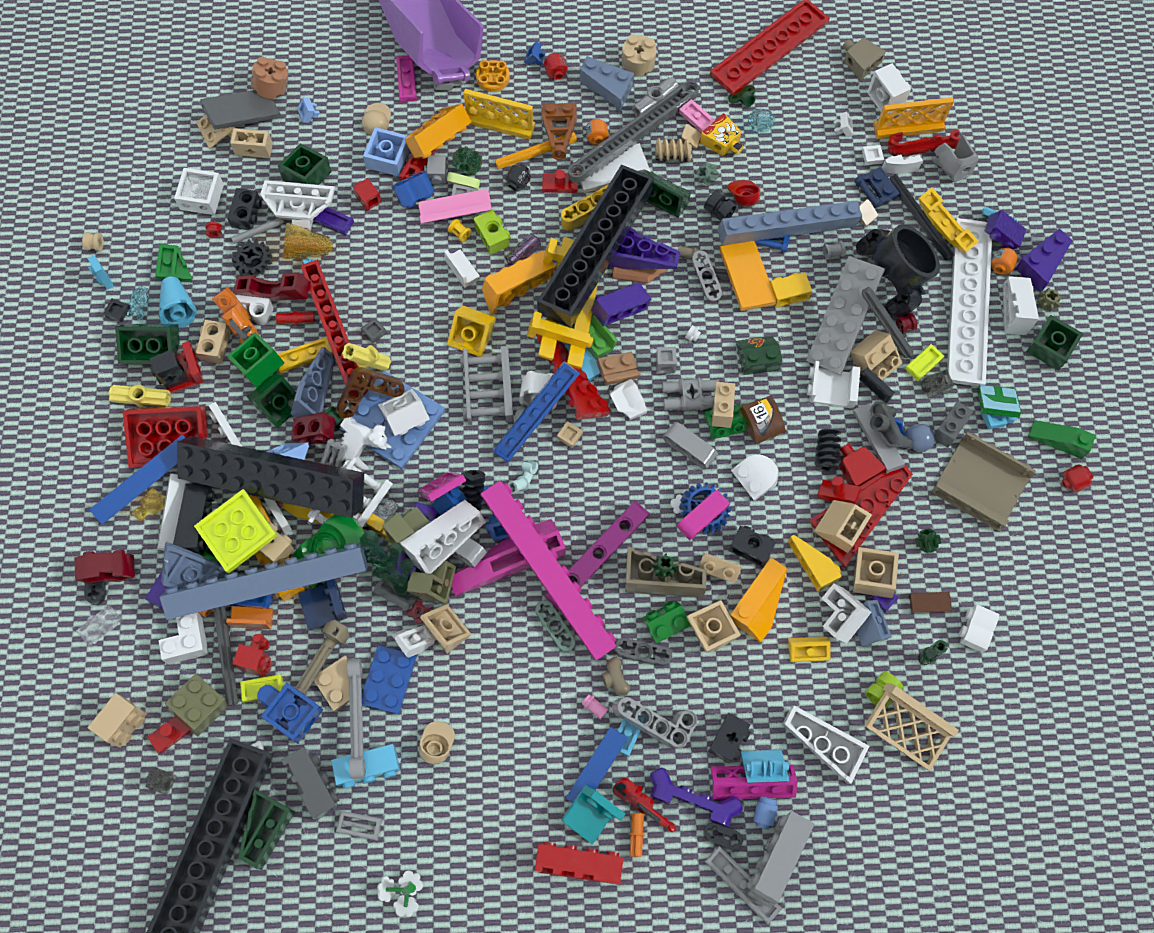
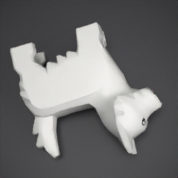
[330,417,391,470]

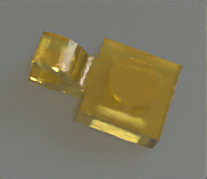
[132,488,166,522]

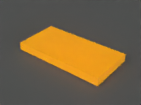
[719,241,777,311]

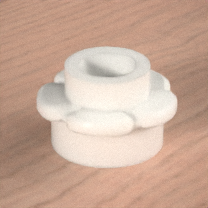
[685,325,701,343]

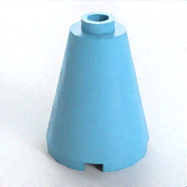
[159,277,197,328]

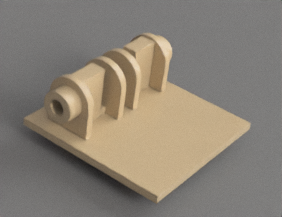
[196,115,235,149]

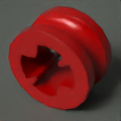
[205,222,222,238]

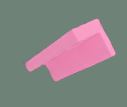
[418,189,492,224]

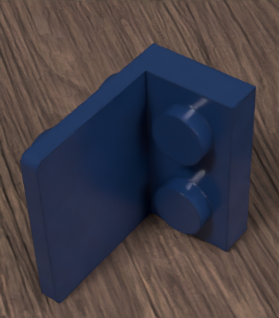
[298,579,347,631]

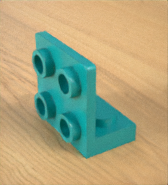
[562,785,625,844]

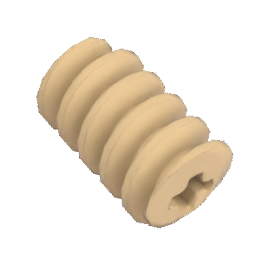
[655,138,691,162]

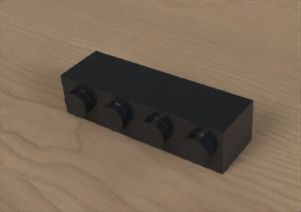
[173,483,215,555]

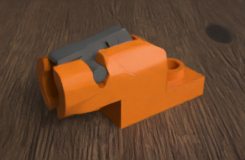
[212,287,259,343]

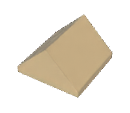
[686,600,741,653]
[420,604,471,654]

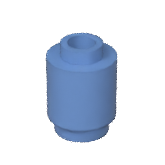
[753,796,778,830]

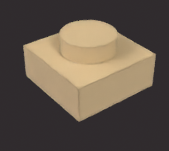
[557,421,583,448]

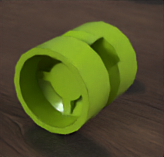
[865,671,904,709]

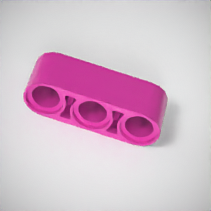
[676,490,731,541]

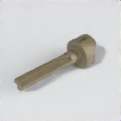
[295,620,349,694]

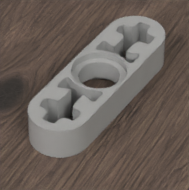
[692,251,722,302]

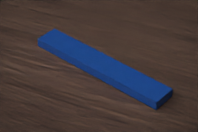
[493,361,579,463]
[89,435,185,524]

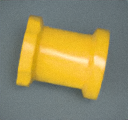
[448,219,472,242]

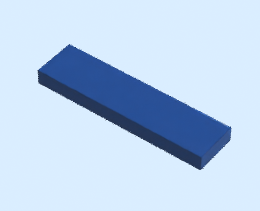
[566,727,628,803]

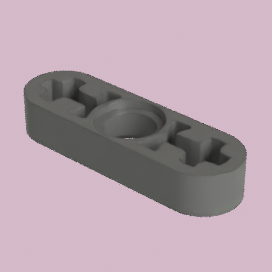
[614,638,672,666]

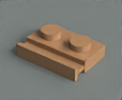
[596,351,641,385]

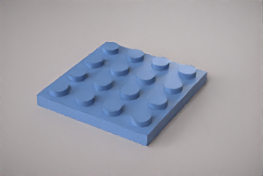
[339,370,446,470]

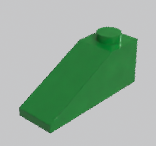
[1028,420,1096,459]

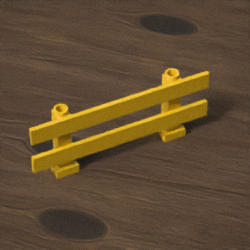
[527,237,606,369]

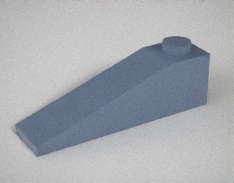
[291,347,335,418]

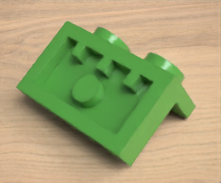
[586,315,617,359]

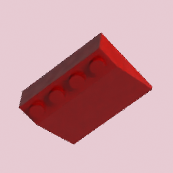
[122,404,208,468]

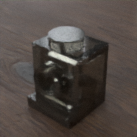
[921,369,954,398]
[145,767,177,796]

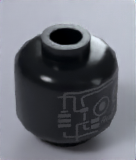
[505,164,531,192]

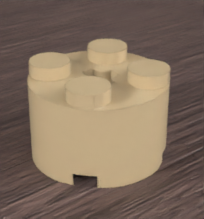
[621,34,656,76]

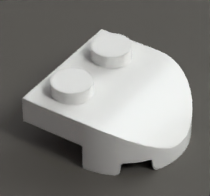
[731,455,779,501]

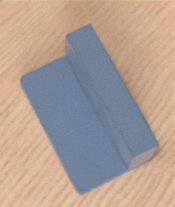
[856,600,892,647]

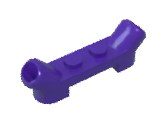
[649,767,743,828]

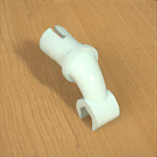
[508,460,538,494]

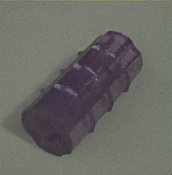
[505,233,541,266]

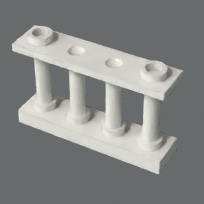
[307,457,393,527]

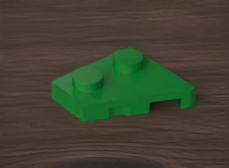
[155,244,193,283]

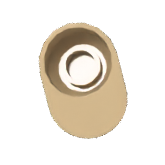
[362,103,391,136]
[419,721,455,765]

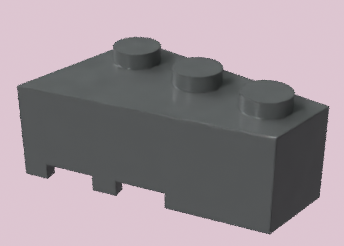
[281,747,339,821]

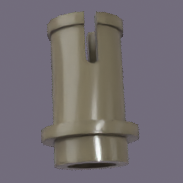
[678,245,701,261]

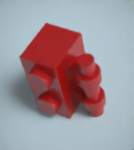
[232,634,272,677]

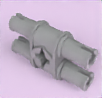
[662,377,719,412]

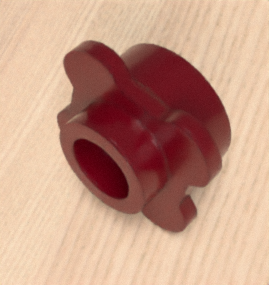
[407,601,431,624]

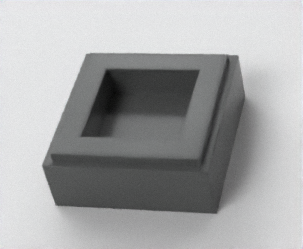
[361,318,387,343]

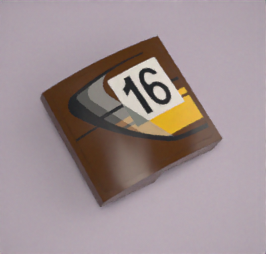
[739,395,786,445]

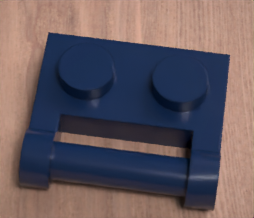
[854,167,900,209]

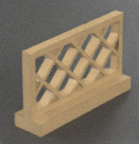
[864,683,959,771]

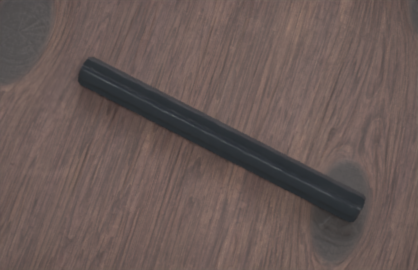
[890,174,954,261]

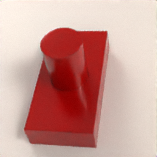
[542,170,578,193]
[817,477,861,505]
[147,717,191,754]

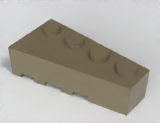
[625,546,707,597]

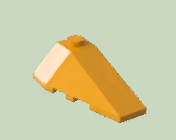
[730,558,787,643]

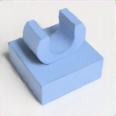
[297,97,320,123]

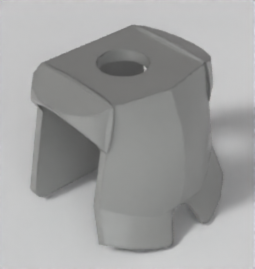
[932,135,979,182]

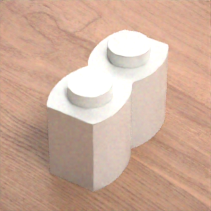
[959,605,1000,653]

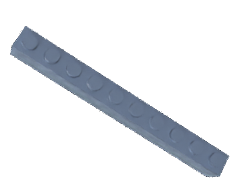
[160,542,368,620]

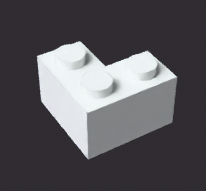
[822,583,872,643]
[159,612,209,664]

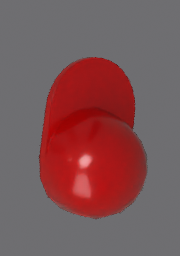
[728,180,761,207]

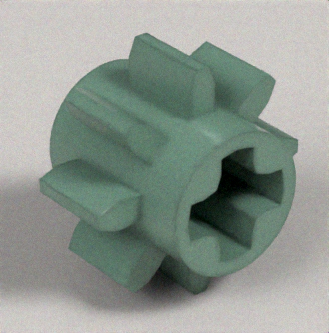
[696,162,719,185]

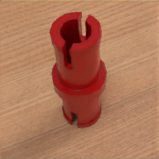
[276,310,315,325]

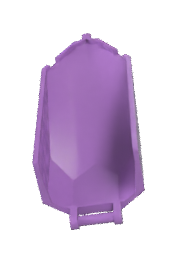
[379,0,484,84]

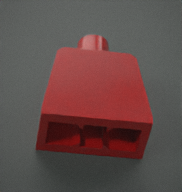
[839,443,886,486]

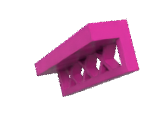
[711,765,798,799]

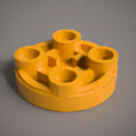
[476,60,510,92]

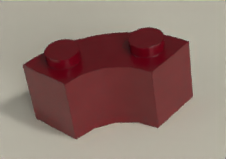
[74,550,135,584]

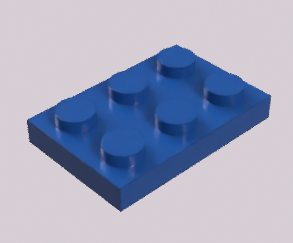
[362,645,417,715]

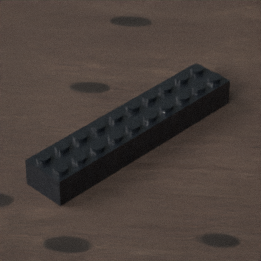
[537,164,654,328]
[177,436,365,518]
[146,738,274,933]

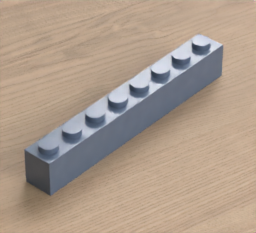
[717,201,862,245]

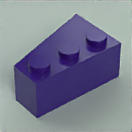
[1015,228,1073,292]

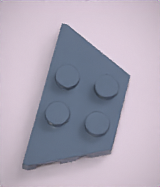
[161,542,235,589]

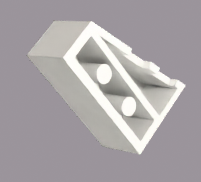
[1003,276,1039,335]

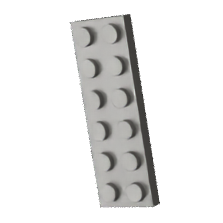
[806,256,885,375]

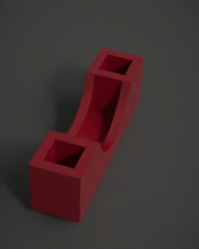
[233,272,311,301]

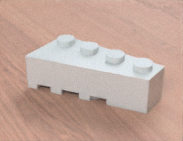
[400,500,486,574]
[782,706,869,784]

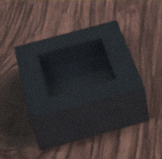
[103,298,130,323]

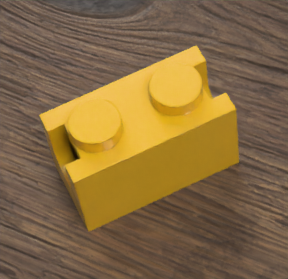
[770,272,812,308]

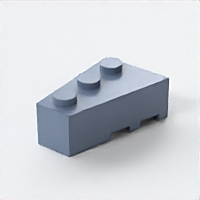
[580,56,634,112]

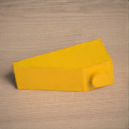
[788,535,842,592]

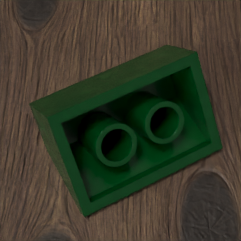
[638,169,691,218]
[115,324,180,364]

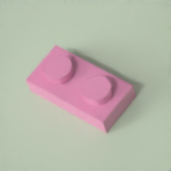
[679,99,715,133]

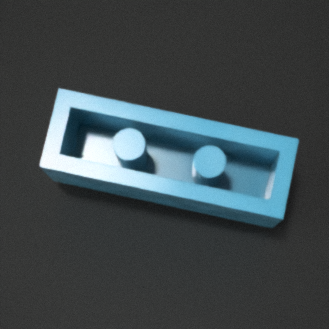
[331,744,401,789]

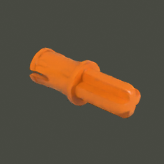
[628,813,645,857]

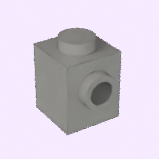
[424,155,447,184]

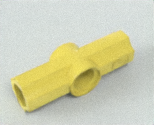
[342,343,391,371]
[109,385,171,408]

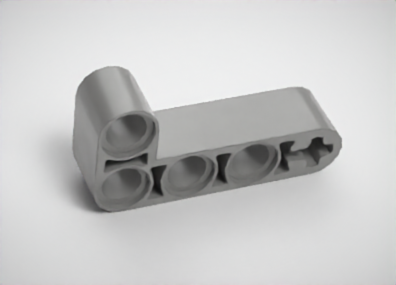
[612,697,697,748]

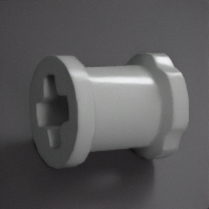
[823,240,846,260]

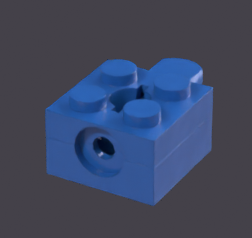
[257,683,323,744]

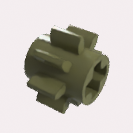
[1036,288,1062,312]

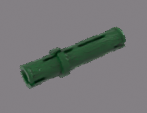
[918,640,948,665]

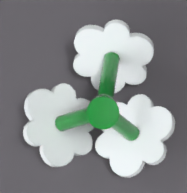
[377,870,423,917]

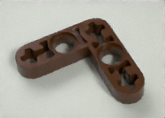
[337,367,405,418]

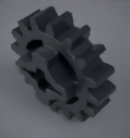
[232,239,273,277]

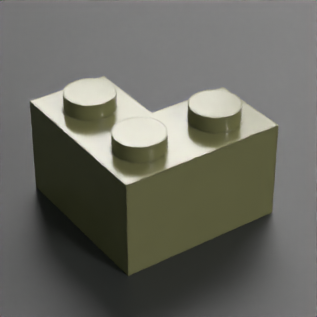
[382,507,430,555]
[407,561,456,605]

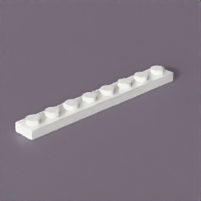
[209,402,292,534]

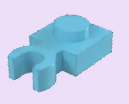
[981,413,1018,429]

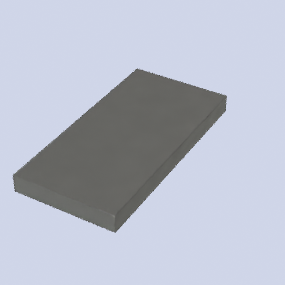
[200,90,281,130]

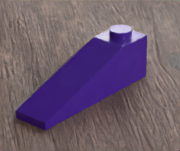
[608,228,680,269]

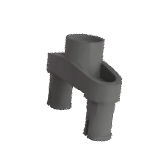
[870,401,913,449]

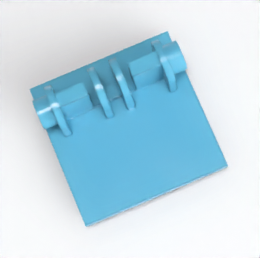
[741,750,789,783]

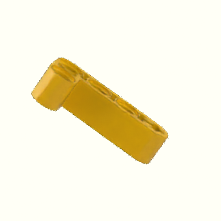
[561,184,609,231]

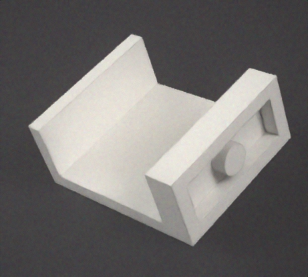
[807,361,860,409]

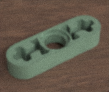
[535,600,575,653]

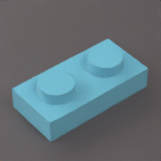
[87,255,114,289]
[618,709,645,757]

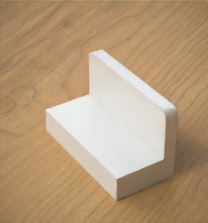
[444,249,480,288]

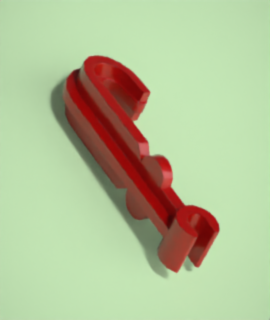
[887,130,961,157]

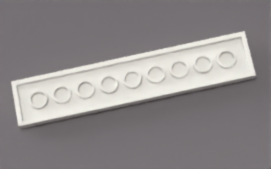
[946,218,992,387]

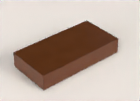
[909,592,952,614]

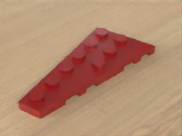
[536,334,612,420]
[809,465,913,568]

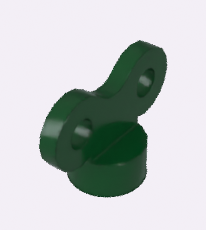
[728,86,756,107]

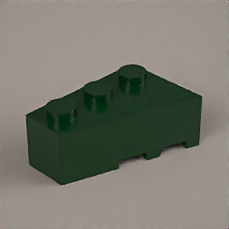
[238,789,296,870]

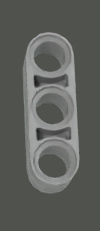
[663,422,718,469]
[452,538,487,568]

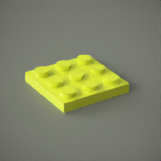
[194,489,278,573]

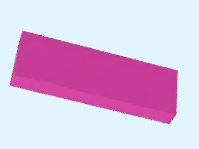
[396,55,417,103]

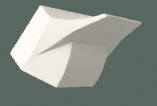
[610,379,647,420]
[390,625,436,658]

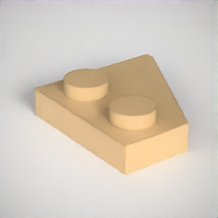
[314,656,350,712]

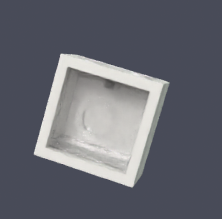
[174,168,224,215]

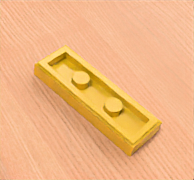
[278,337,333,373]

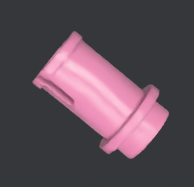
[582,694,608,720]

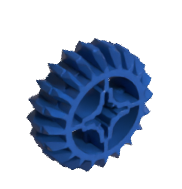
[679,482,732,535]

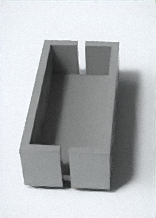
[746,811,815,908]

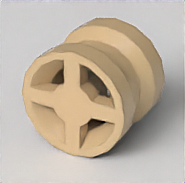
[82,232,104,251]

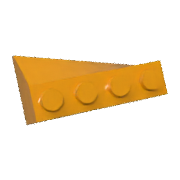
[405,103,471,159]
[482,250,556,315]

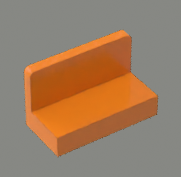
[226,606,274,630]

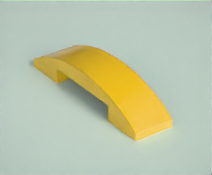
[918,187,979,253]

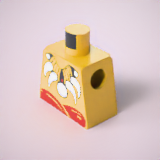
[700,113,744,156]

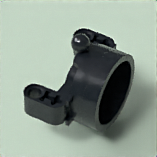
[856,225,940,317]

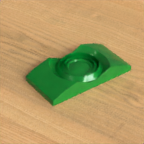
[291,514,369,588]

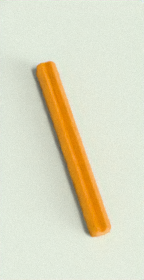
[495,132,577,169]

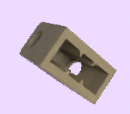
[842,38,886,80]

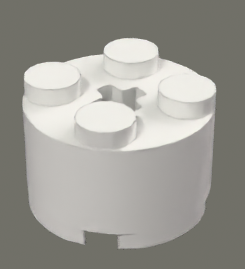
[519,371,557,410]

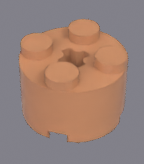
[251,57,288,99]

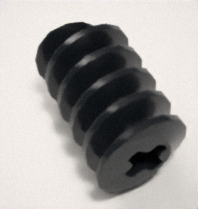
[814,428,842,471]
[459,470,486,511]

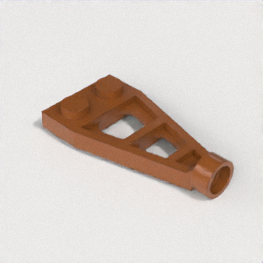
[542,103,577,160]

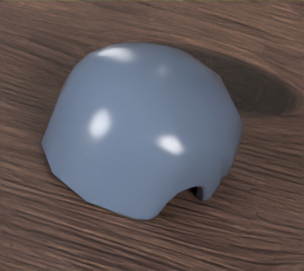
[905,424,935,452]

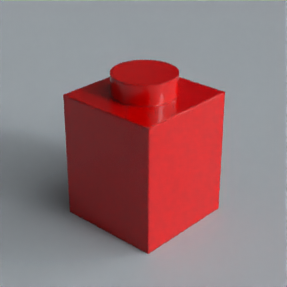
[353,178,381,211]

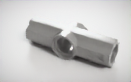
[632,77,679,117]

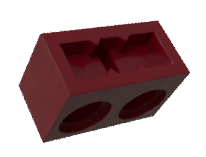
[291,412,335,446]

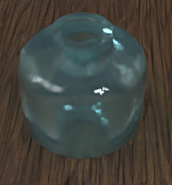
[748,109,775,132]

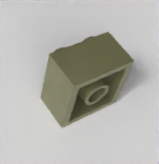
[165,674,228,737]

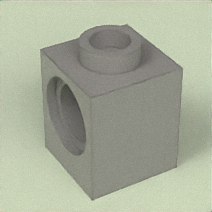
[655,347,677,374]

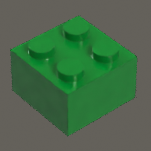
[227,332,285,388]

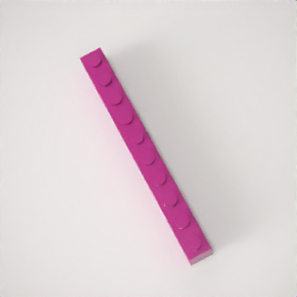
[481,480,617,661]

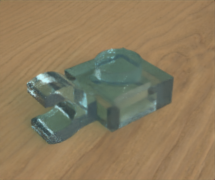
[127,286,149,321]

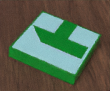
[977,385,1021,418]

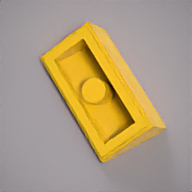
[788,637,830,662]

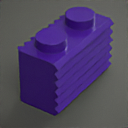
[984,210,1027,250]

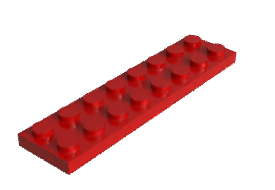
[709,0,830,95]

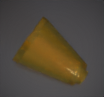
[283,223,333,259]

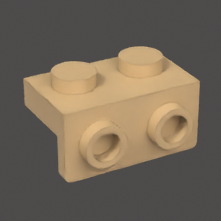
[699,553,741,583]

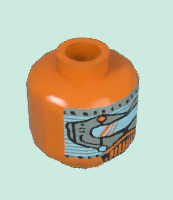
[586,119,609,145]
[991,248,1018,275]

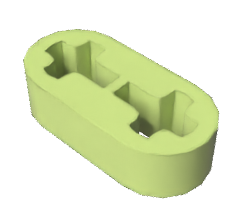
[447,172,481,189]

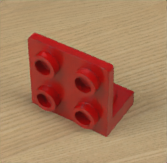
[166,341,205,393]

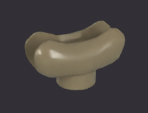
[602,657,630,696]

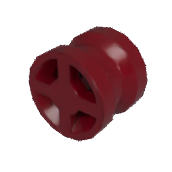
[896,313,918,334]

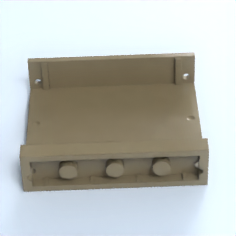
[931,432,1036,532]

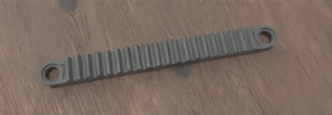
[568,81,699,183]

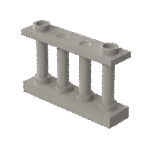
[460,346,514,425]

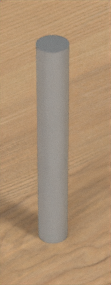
[231,218,284,244]

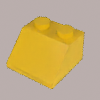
[447,305,496,357]

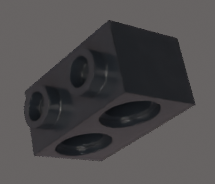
[227,188,262,230]

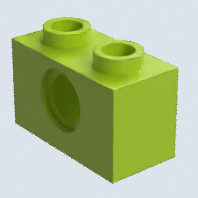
[473,209,511,255]

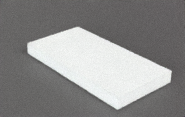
[573,143,651,193]

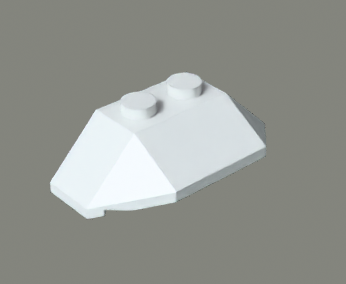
[260,180,335,220]

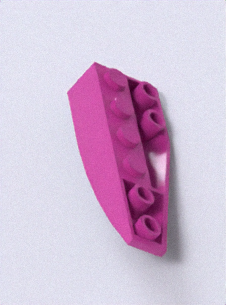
[451,519,566,596]

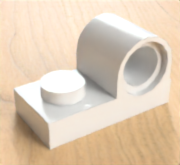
[235,295,273,325]

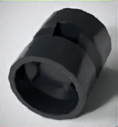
[704,190,737,221]

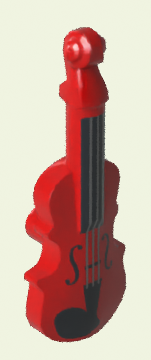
[612,777,676,832]

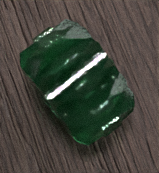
[452,146,482,176]

